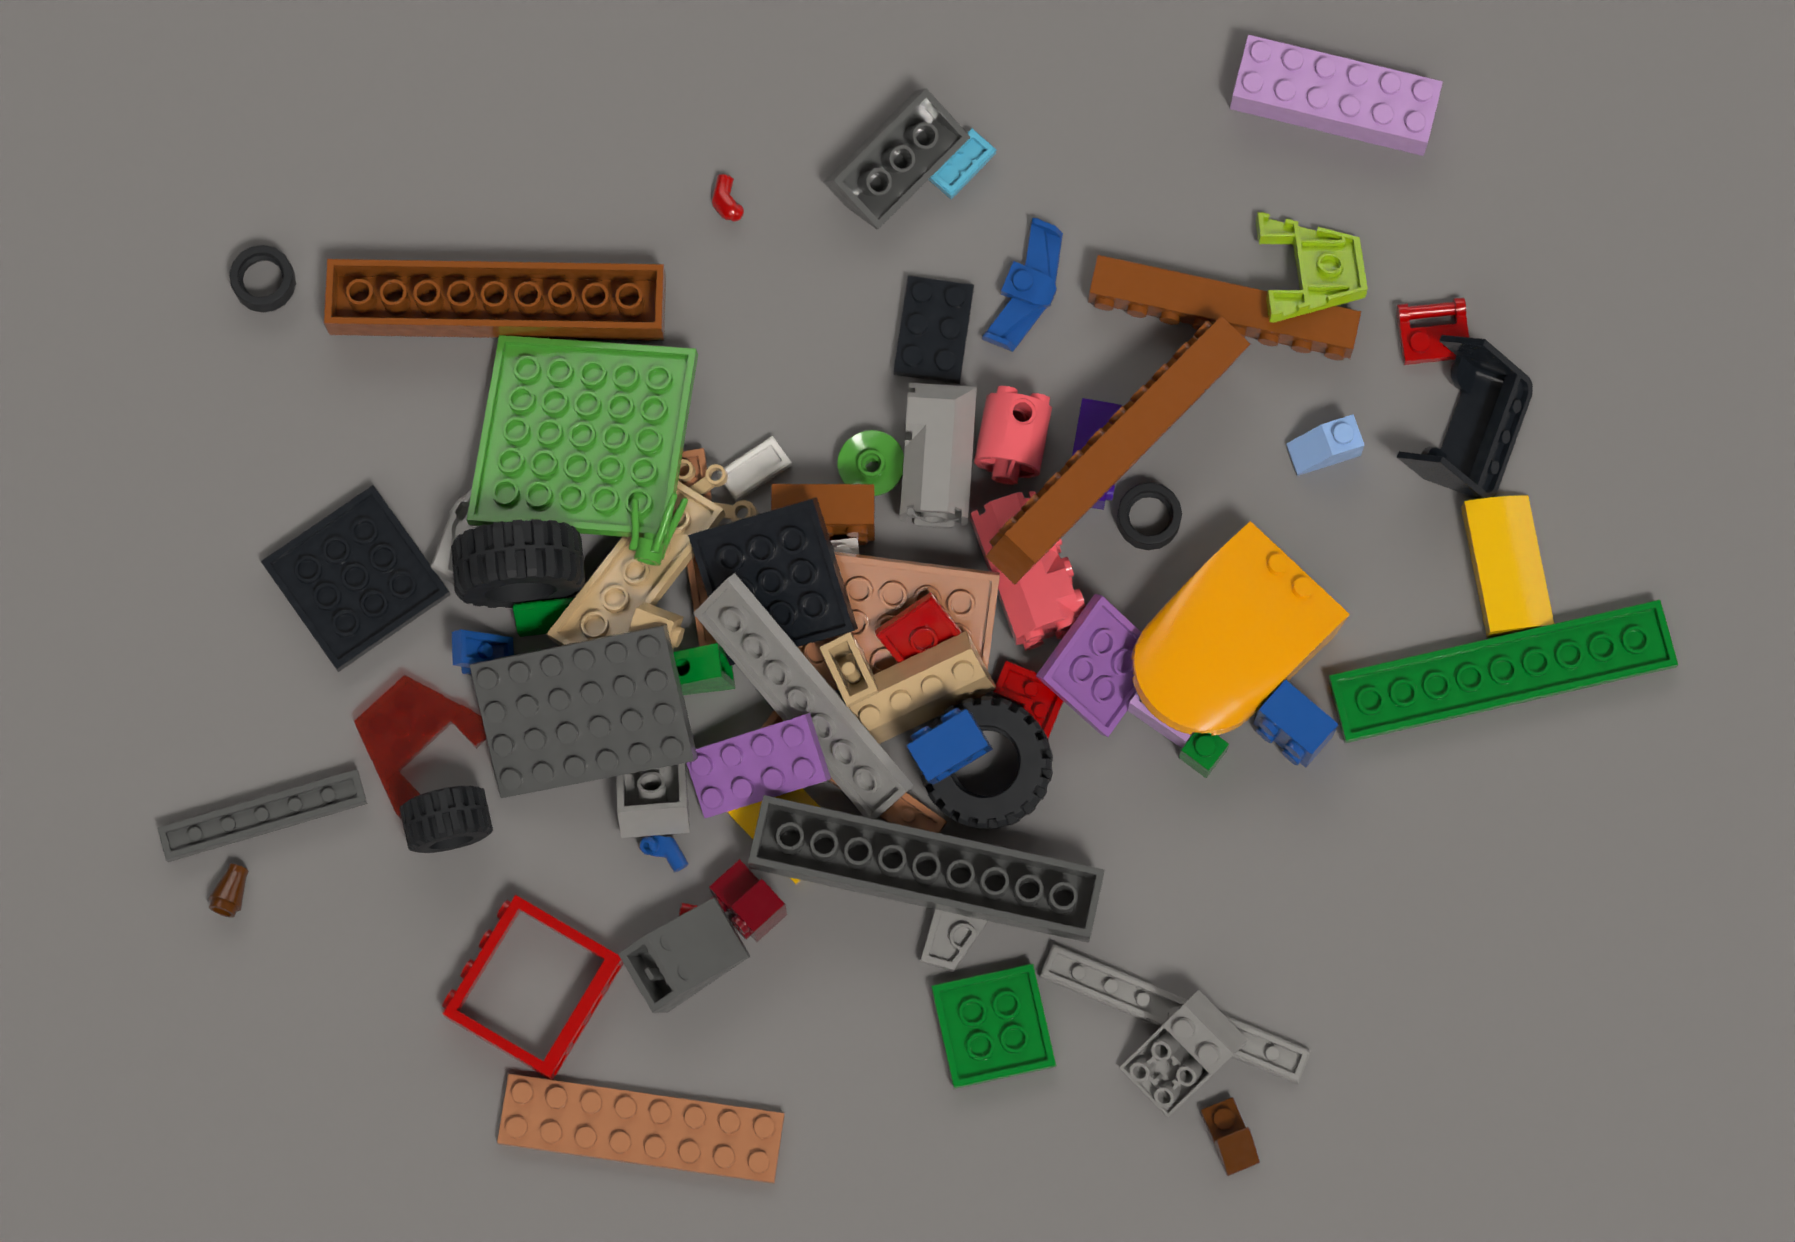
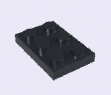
[894,276,974,384]

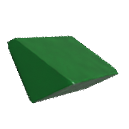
[513,597,575,637]

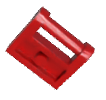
[1396,297,1469,365]

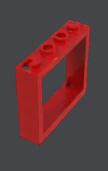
[442,895,624,1080]

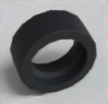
[229,245,296,313]
[1117,482,1182,551]

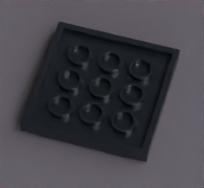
[261,485,451,672]
[688,497,858,666]

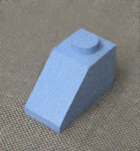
[1286,414,1365,476]

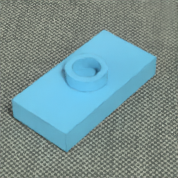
[928,129,996,200]

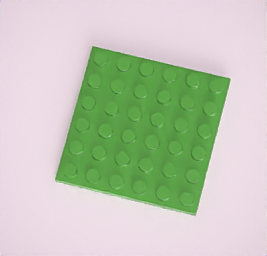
[466,335,698,539]

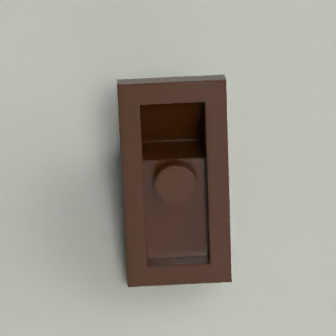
[1200,1097,1260,1176]

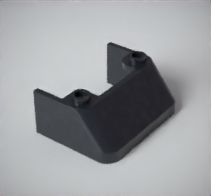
[1397,335,1533,499]

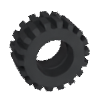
[399,785,493,853]

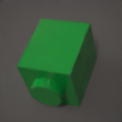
[1179,732,1229,778]

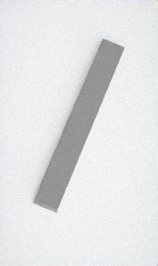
[1040,944,1311,1085]

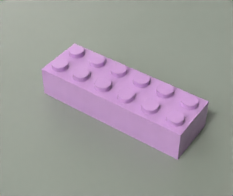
[1230,35,1443,156]

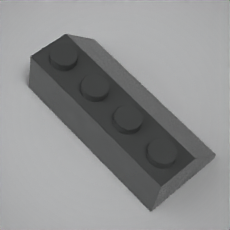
[823,88,971,229]

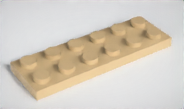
[547,481,726,645]

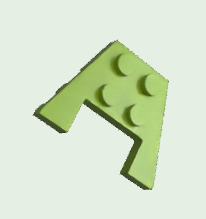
[1256,212,1368,322]

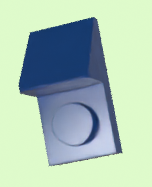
[452,629,514,674]

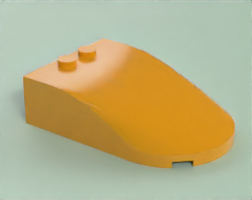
[1131,521,1350,736]

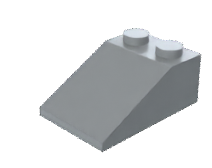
[616,763,690,838]

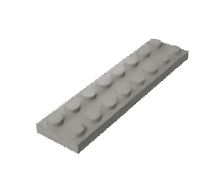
[693,573,914,819]

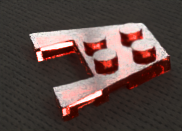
[354,675,487,819]

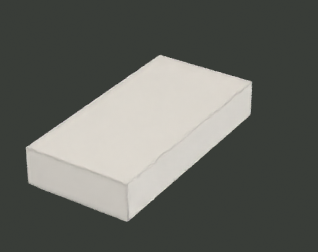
[717,436,792,502]

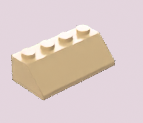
[849,631,996,744]

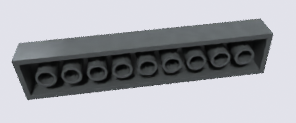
[748,795,1105,943]

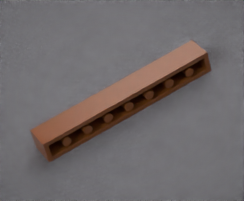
[1088,255,1361,360]

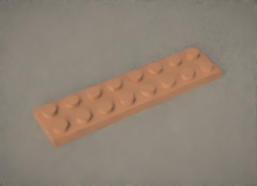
[497,1074,785,1184]

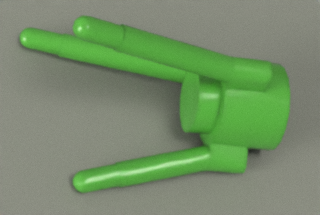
[629,493,688,566]

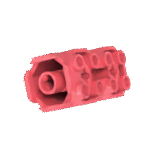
[970,491,1086,650]

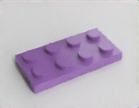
[687,713,831,819]

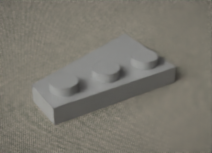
[920,909,988,972]

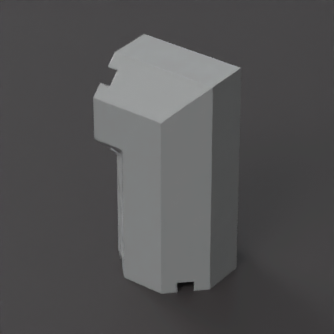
[900,383,977,529]

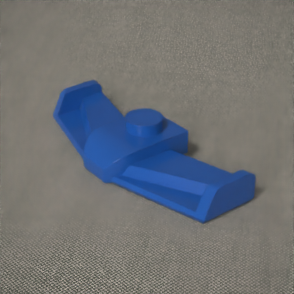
[982,218,1063,352]

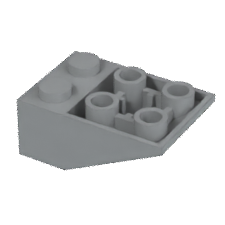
[1119,989,1248,1118]

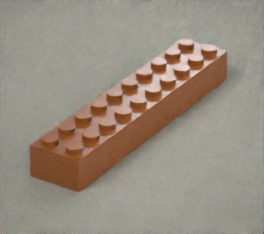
[324,259,666,341]
[985,316,1250,585]

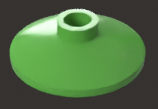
[837,430,904,496]

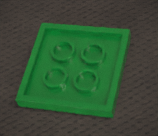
[931,964,1056,1089]

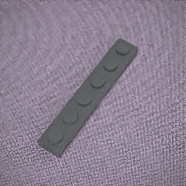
[157,769,367,862]

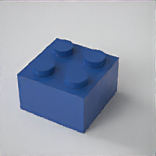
[1254,679,1338,768]
[906,708,993,785]

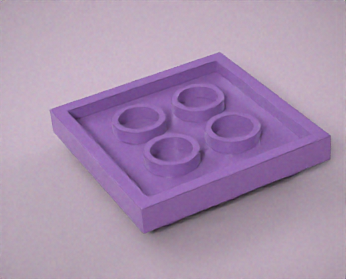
[1036,594,1141,737]

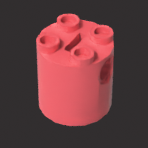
[974,386,1052,485]

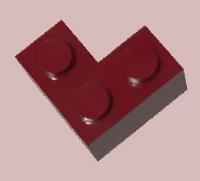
[709,859,787,942]

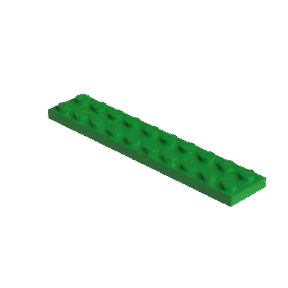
[1328,600,1678,743]

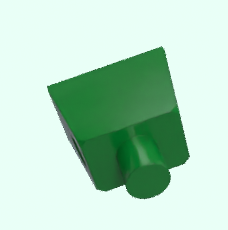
[673,643,735,695]

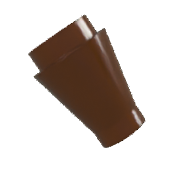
[208,864,249,918]

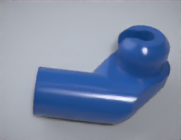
[640,835,689,873]

